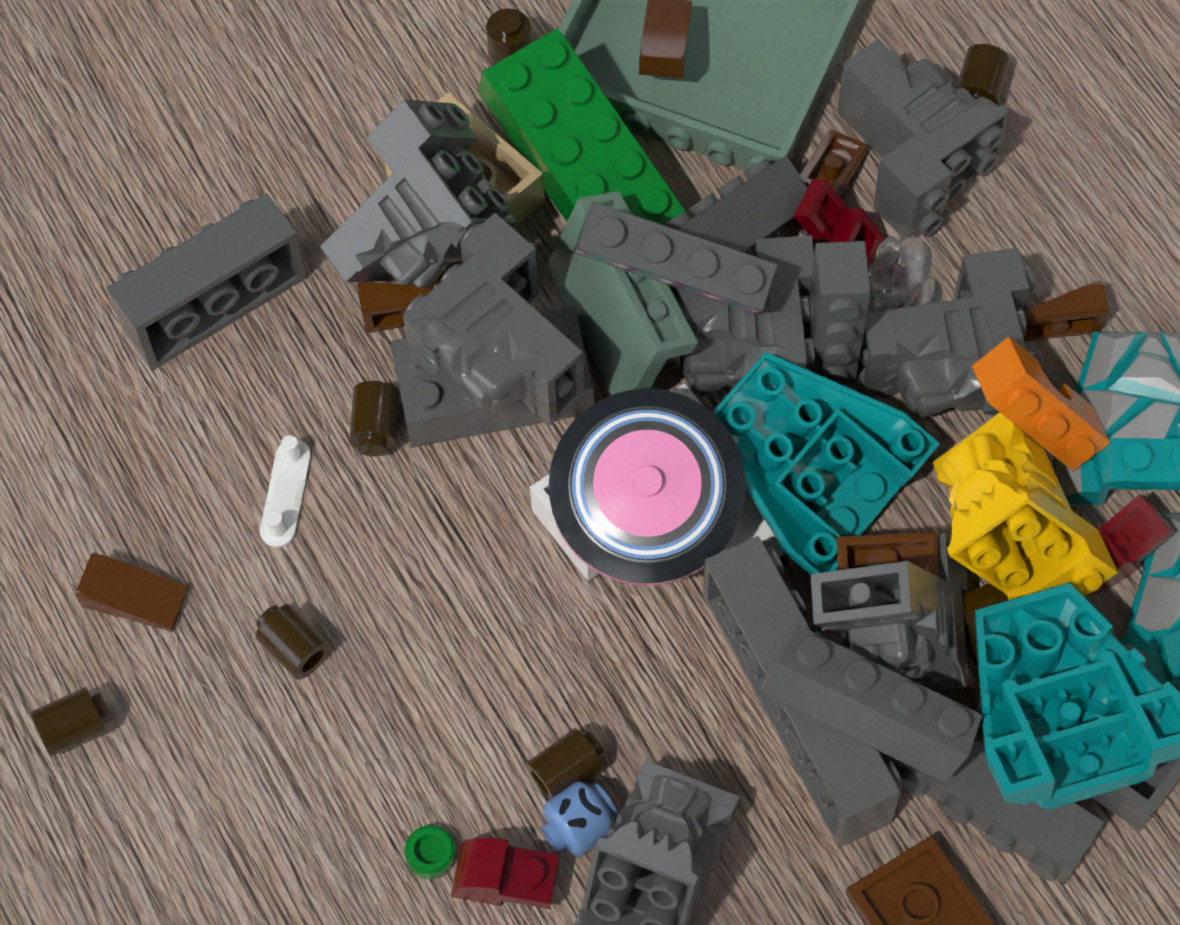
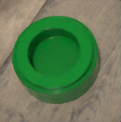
[404,825,456,879]

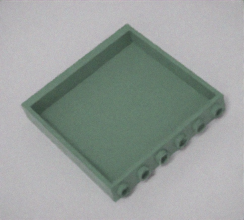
[558,0,867,170]

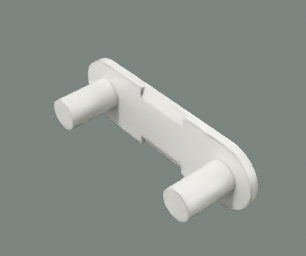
[260,435,311,548]

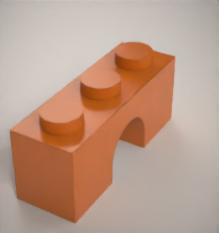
[971,336,1111,472]

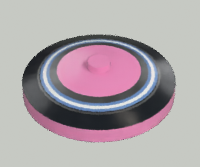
[549,388,746,586]

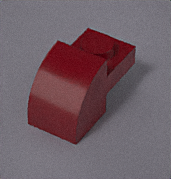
[793,179,884,270]
[1092,494,1175,594]
[451,838,560,909]

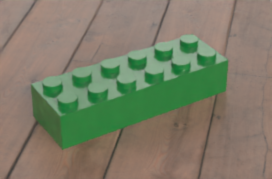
[478,28,690,286]

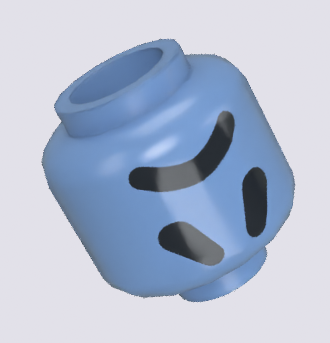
[541,781,618,857]

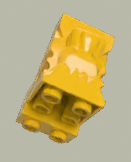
[932,412,1118,600]

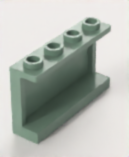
[546,191,698,395]

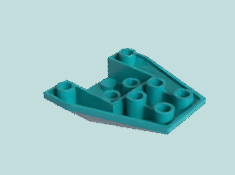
[712,352,940,575]

